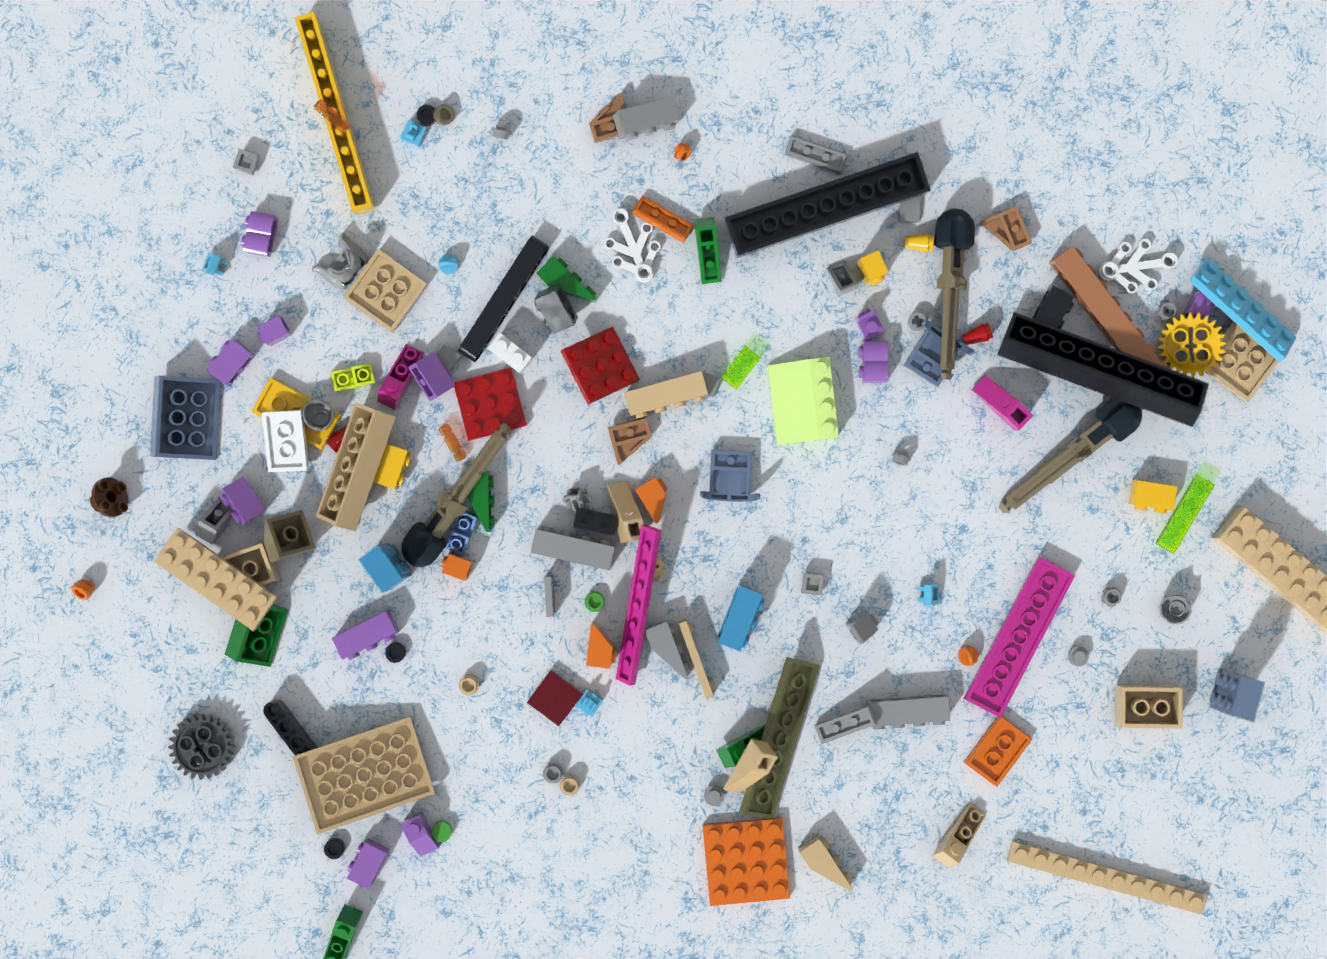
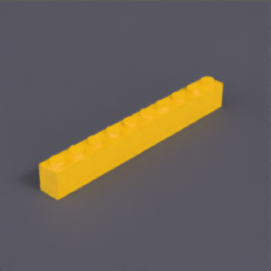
[295,12,376,215]

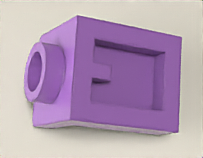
[856,308,885,341]

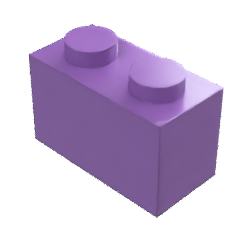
[207,339,256,386]
[408,351,456,402]
[220,476,266,526]
[347,838,390,889]

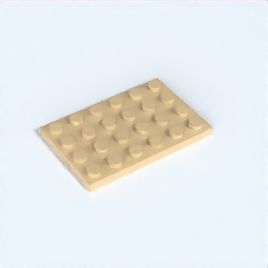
[292,717,435,835]

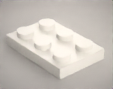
[262,410,309,472]

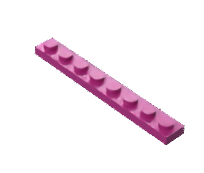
[616,525,662,686]

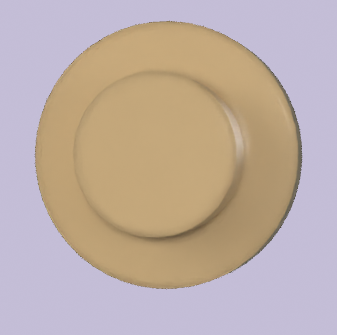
[459,675,479,695]
[560,775,580,795]

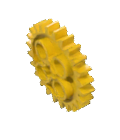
[1158,311,1227,378]

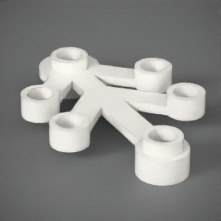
[604,208,661,283]
[1098,239,1178,294]

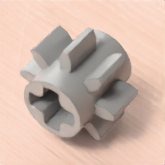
[564,487,590,511]

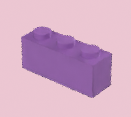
[332,610,399,660]

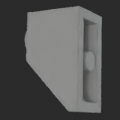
[195,497,233,545]
[845,611,879,645]

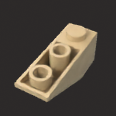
[607,481,644,544]
[723,739,778,793]
[933,803,986,868]
[798,835,853,891]

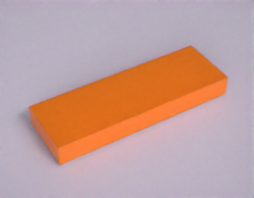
[632,196,694,243]

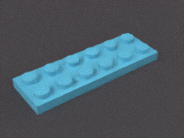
[1189,257,1296,362]

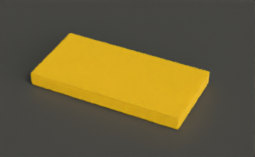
[251,377,342,451]

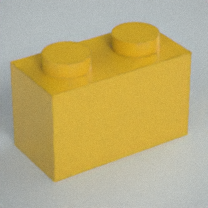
[856,250,889,286]
[374,444,412,489]
[1128,480,1177,514]

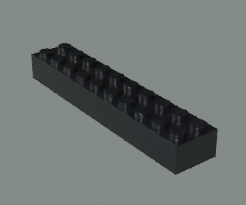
[725,152,931,258]
[997,312,1209,427]

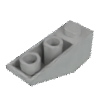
[645,620,690,679]

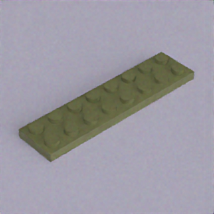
[739,657,820,819]

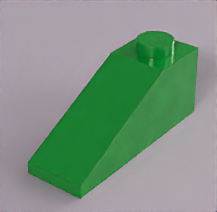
[694,217,722,284]

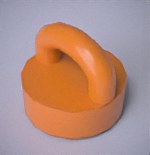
[71,579,95,600]
[958,645,979,666]

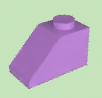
[401,811,439,857]

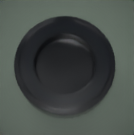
[417,105,436,126]
[385,642,406,663]
[324,838,345,859]

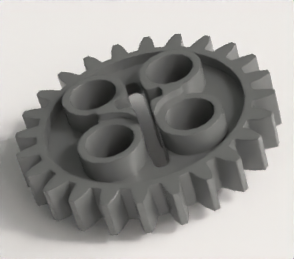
[168,713,236,780]

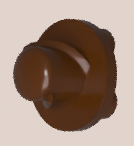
[90,477,128,518]

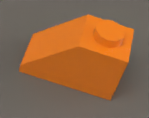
[635,477,667,524]

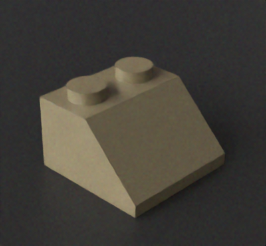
[263,510,315,563]

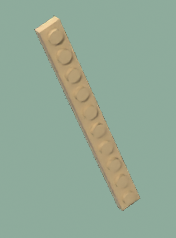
[1007,841,1207,915]

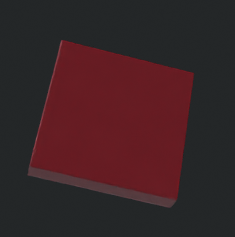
[527,670,583,726]

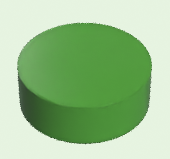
[585,591,605,612]
[431,821,452,842]

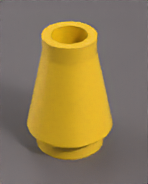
[905,233,934,253]

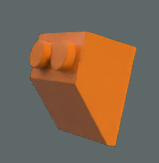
[586,622,617,668]

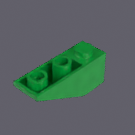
[536,256,597,303]
[464,471,495,532]
[716,724,766,768]
[323,904,363,959]

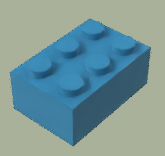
[358,543,412,593]
[717,583,765,652]

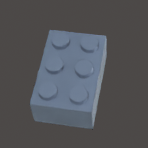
[1210,669,1265,722]

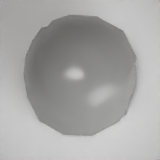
[302,399,335,431]
[1160,594,1192,624]

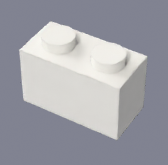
[487,333,533,375]

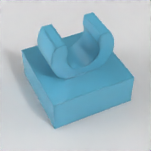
[400,120,428,148]
[202,252,228,275]
[917,583,939,605]
[576,689,604,717]

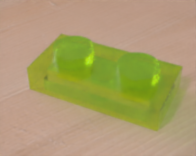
[721,346,761,390]

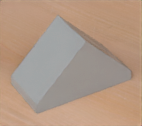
[827,260,860,297]

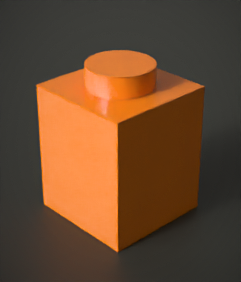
[441,553,474,581]

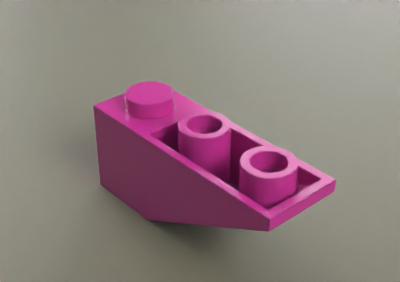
[377,344,424,410]
[971,375,1034,431]

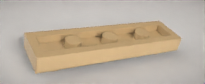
[679,619,716,700]

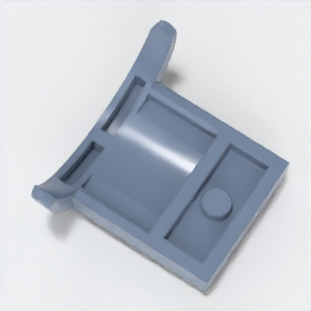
[903,319,975,387]
[700,450,760,502]

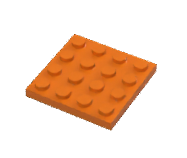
[702,817,790,906]

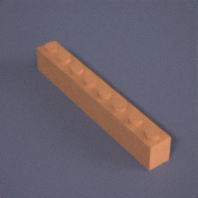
[1049,246,1169,369]

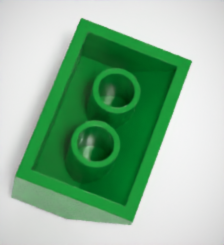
[224,605,288,667]

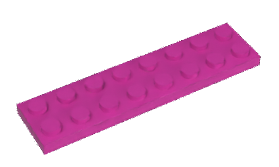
[964,557,1075,718]

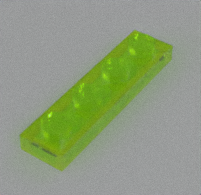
[1155,475,1215,554]

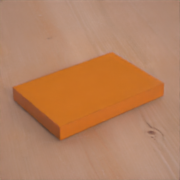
[964,716,1032,787]

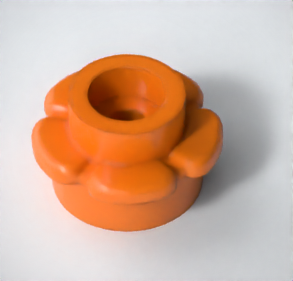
[674,143,692,162]

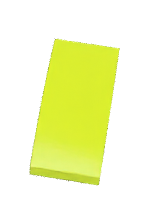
[330,363,375,392]

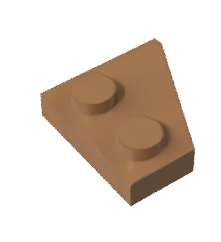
[589,93,626,144]
[980,206,1032,251]
[608,417,652,465]

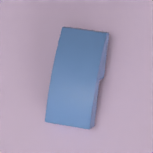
[445,510,478,555]

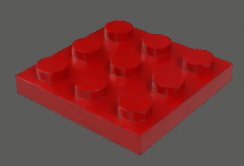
[560,326,640,405]
[454,368,527,441]

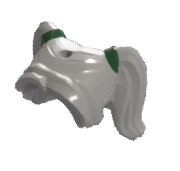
[312,233,368,290]

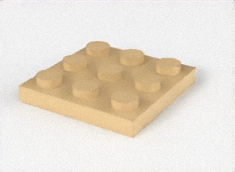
[343,249,428,333]
[1204,320,1279,402]

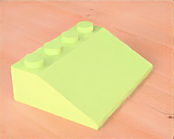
[768,357,839,445]

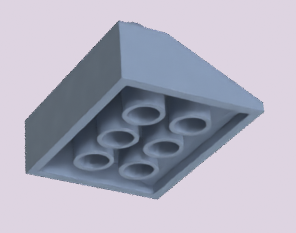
[150,376,221,460]

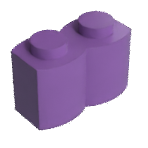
[241,211,278,257]
[858,341,889,383]

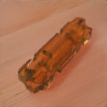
[314,100,350,133]
[439,424,467,462]

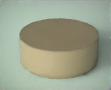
[433,104,455,126]

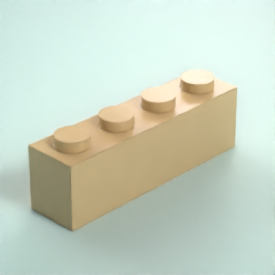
[624,371,709,419]

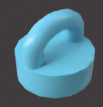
[438,254,459,275]

